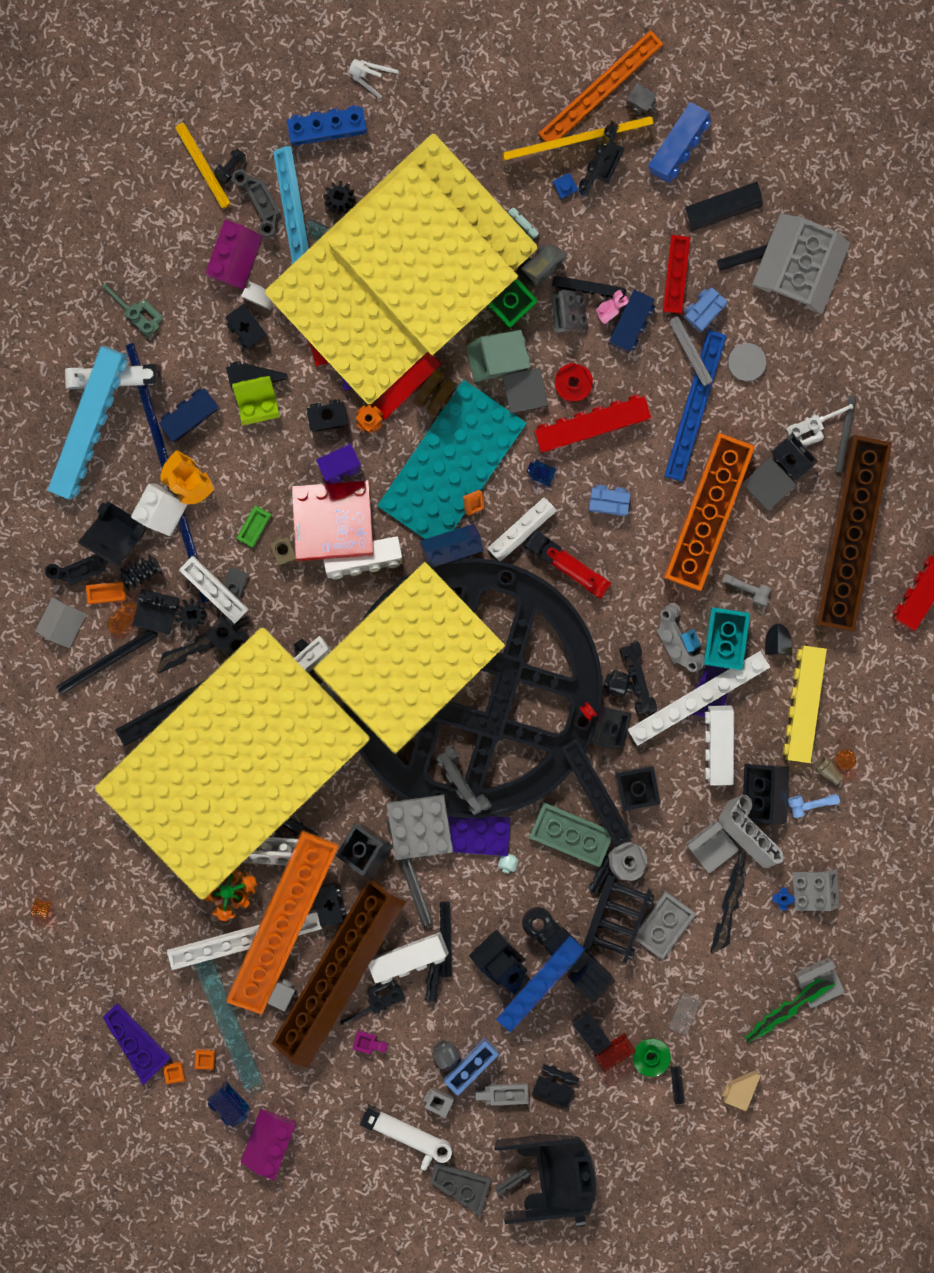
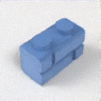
[684,287,728,333]
[588,485,630,517]

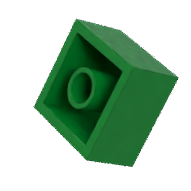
[487,278,538,329]

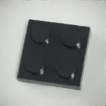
[592,706,631,750]

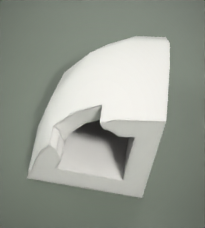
[241,282,273,310]

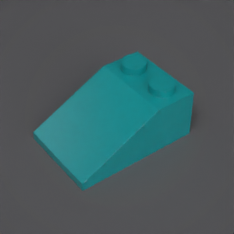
[704,607,750,670]

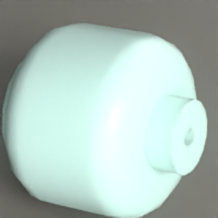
[498,854,518,874]

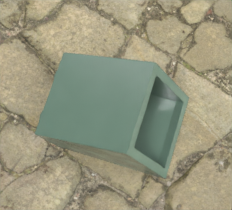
[465,330,530,383]

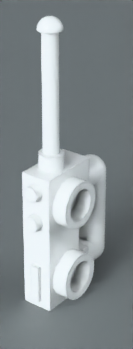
[786,404,853,447]

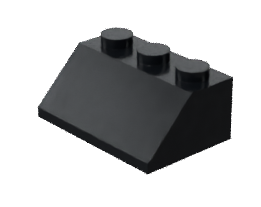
[743,764,789,825]

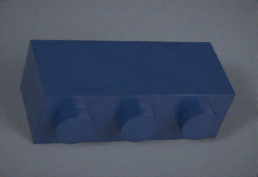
[608,289,656,353]
[159,388,220,443]
[420,524,484,568]

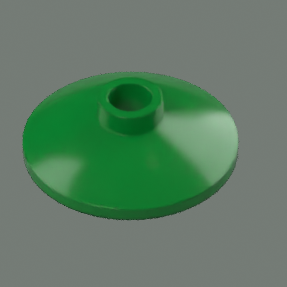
[633,1038,671,1077]

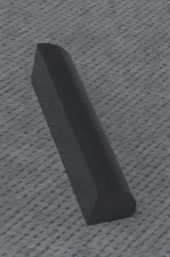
[683,182,763,232]

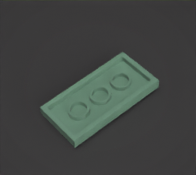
[529,802,612,867]

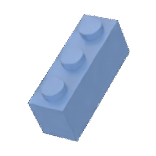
[444,1037,499,1096]

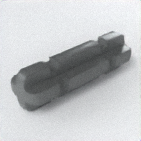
[495,1168,531,1196]

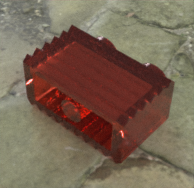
[593,1033,636,1072]

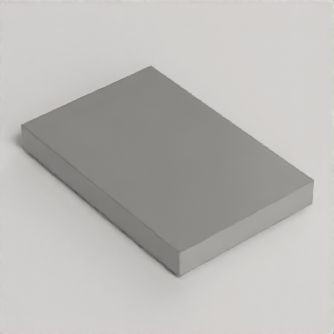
[635,891,696,960]

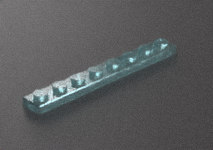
[193,959,263,1090]

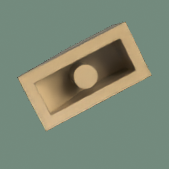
[722,1071,761,1111]

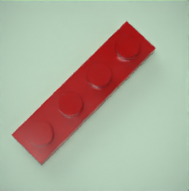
[662,235,690,314]

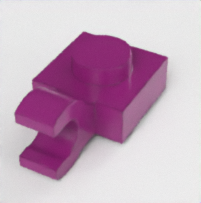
[353,1030,388,1054]

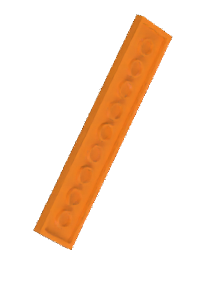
[226,831,338,1015]

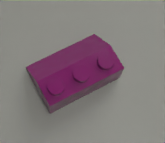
[205,219,263,290]
[240,1108,296,1180]

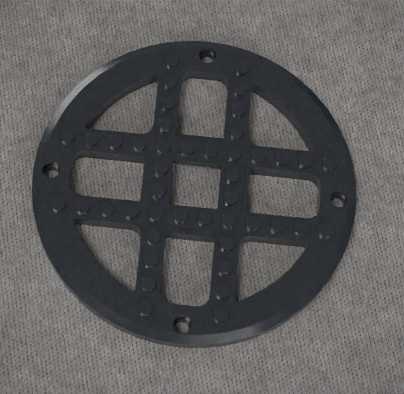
[343,558,602,818]

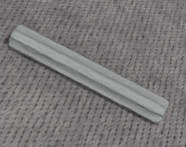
[670,316,712,386]

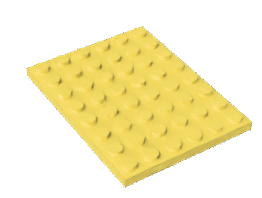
[327,160,518,356]
[314,562,505,753]

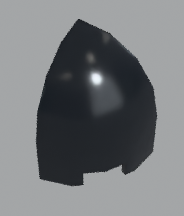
[765,623,792,655]

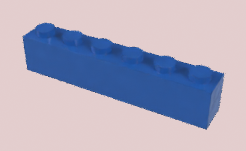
[496,936,584,1032]

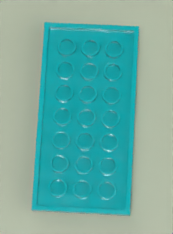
[377,380,527,539]

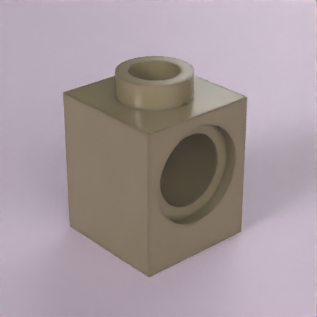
[270,535,296,566]

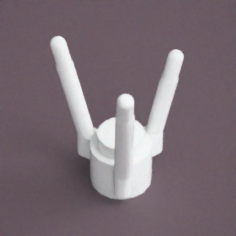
[349,59,399,98]

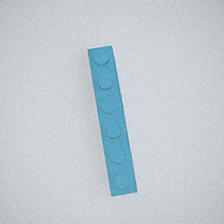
[273,146,309,264]

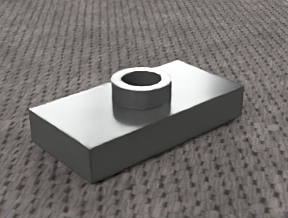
[224,567,249,599]

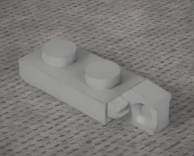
[475,1083,529,1106]

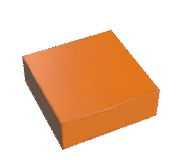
[463,490,485,516]
[195,1049,215,1070]
[163,1061,185,1085]

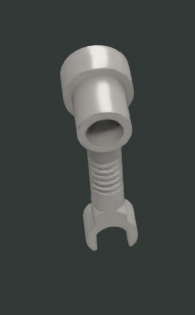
[722,574,771,607]

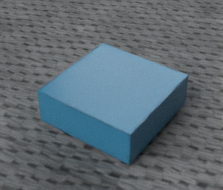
[681,629,701,653]

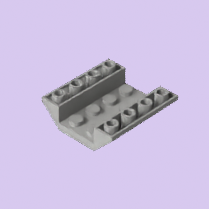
[752,213,850,314]

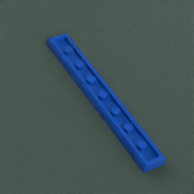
[664,330,727,482]

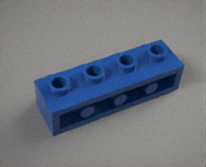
[648,102,712,183]
[287,105,367,146]

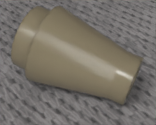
[815,757,843,785]

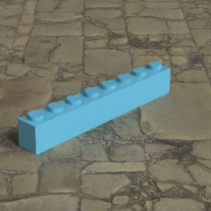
[48,346,128,499]

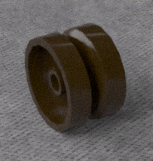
[412,369,459,419]

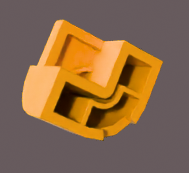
[161,450,214,504]

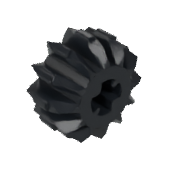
[323,181,356,215]
[174,598,207,631]

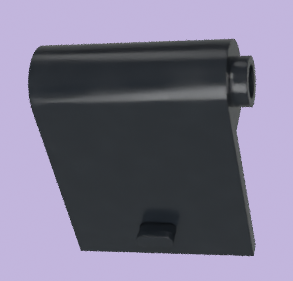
[78,501,148,567]

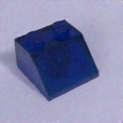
[207,1080,252,1128]

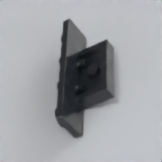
[579,120,625,197]

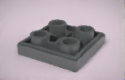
[502,368,548,414]
[742,457,796,511]

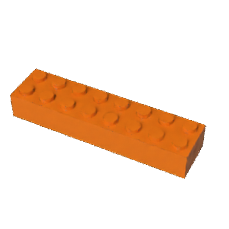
[663,433,755,591]

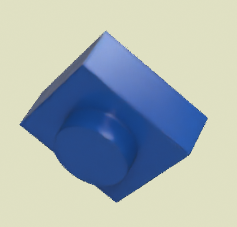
[553,173,578,199]

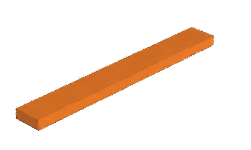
[538,30,664,142]

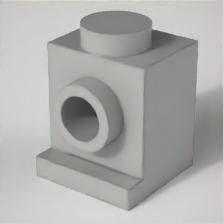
[423,1088,454,1118]

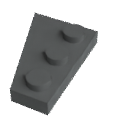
[430,1162,491,1216]

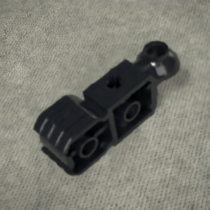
[522,907,615,1003]

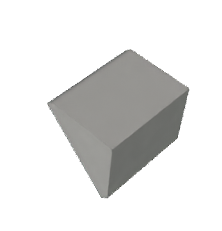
[35,597,87,648]

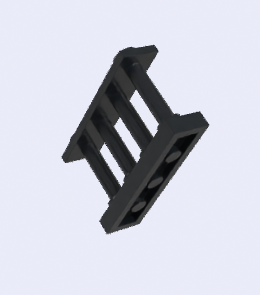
[583,874,655,963]

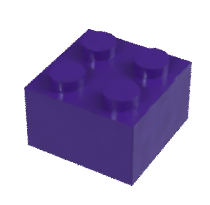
[316,444,362,485]

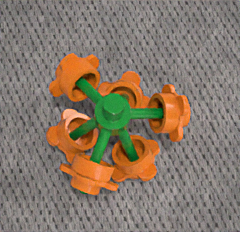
[204,868,257,921]

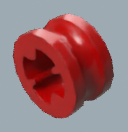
[579,702,597,721]

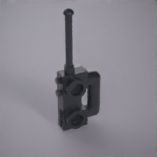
[340,979,406,1026]

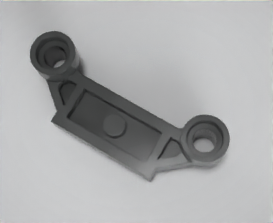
[232,170,281,238]
[437,745,492,816]

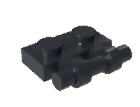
[532,1064,579,1108]

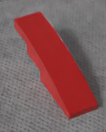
[372,352,442,420]

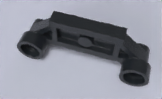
[45,554,108,586]
[619,641,657,714]

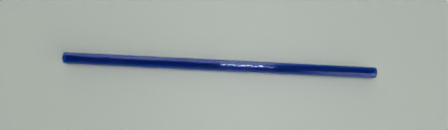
[125,343,210,603]

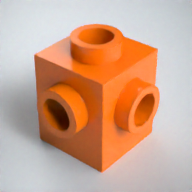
[355,405,383,433]

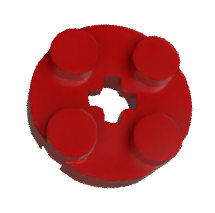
[554,363,593,402]

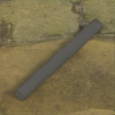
[835,396,856,472]

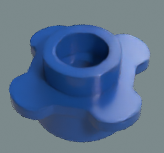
[772,887,795,910]

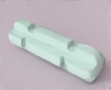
[508,208,539,240]

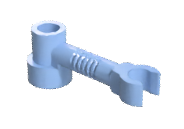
[788,794,840,818]

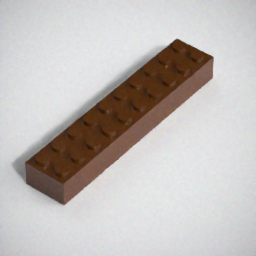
[813,435,892,632]
[271,878,406,1068]

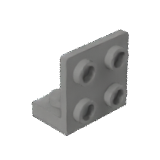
[685,820,738,873]
[793,869,840,911]
[794,957,845,1008]

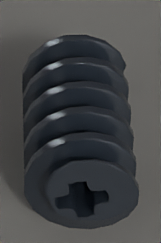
[120,554,163,591]

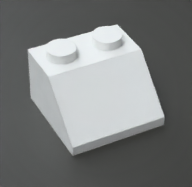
[131,484,188,536]

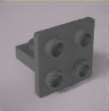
[551,290,588,334]

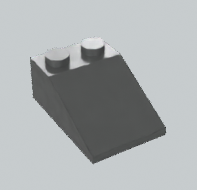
[520,243,567,288]

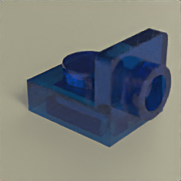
[526,459,557,487]

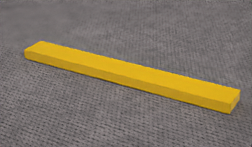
[501,116,653,161]

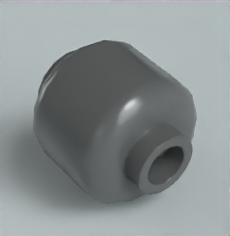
[432,1040,460,1070]

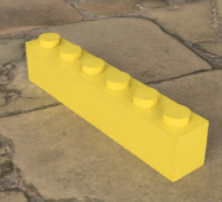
[783,646,827,763]

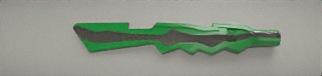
[745,978,835,1043]

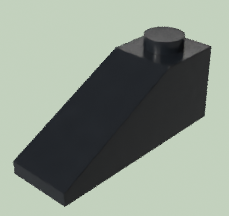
[226,361,289,392]

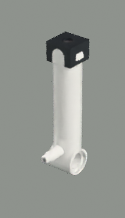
[65,364,162,389]
[360,1104,452,1170]

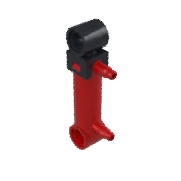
[524,530,612,599]

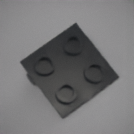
[132,589,179,635]

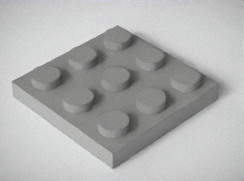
[387,795,453,860]

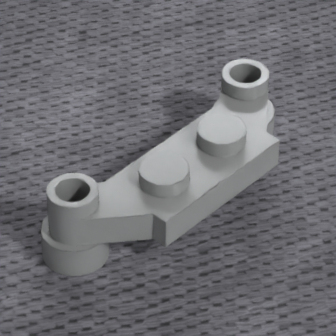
[657,603,706,672]

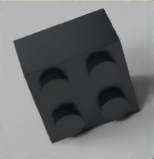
[614,765,661,811]
[335,823,393,878]

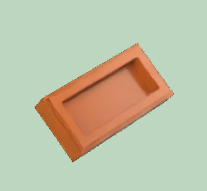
[86,581,127,605]

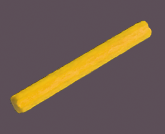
[175,123,231,209]

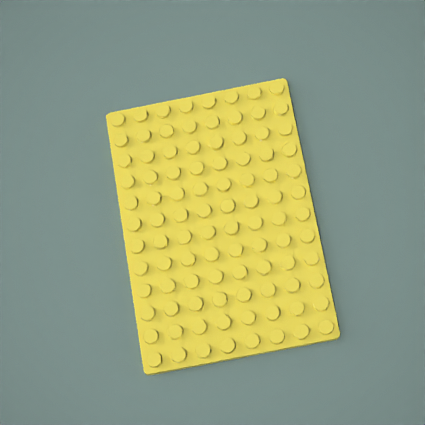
[265,134,537,405]
[95,628,369,899]

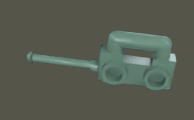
[102,284,163,338]

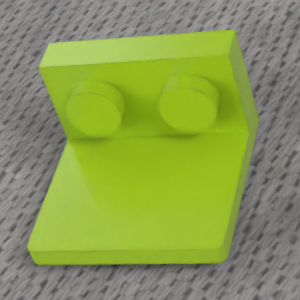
[232,376,280,425]

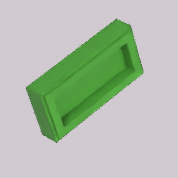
[236,505,272,548]

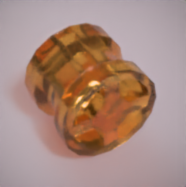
[835,750,856,770]
[31,898,52,920]

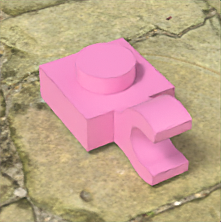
[596,290,629,324]

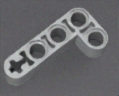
[719,795,784,868]

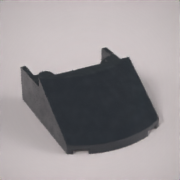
[494,1134,596,1224]

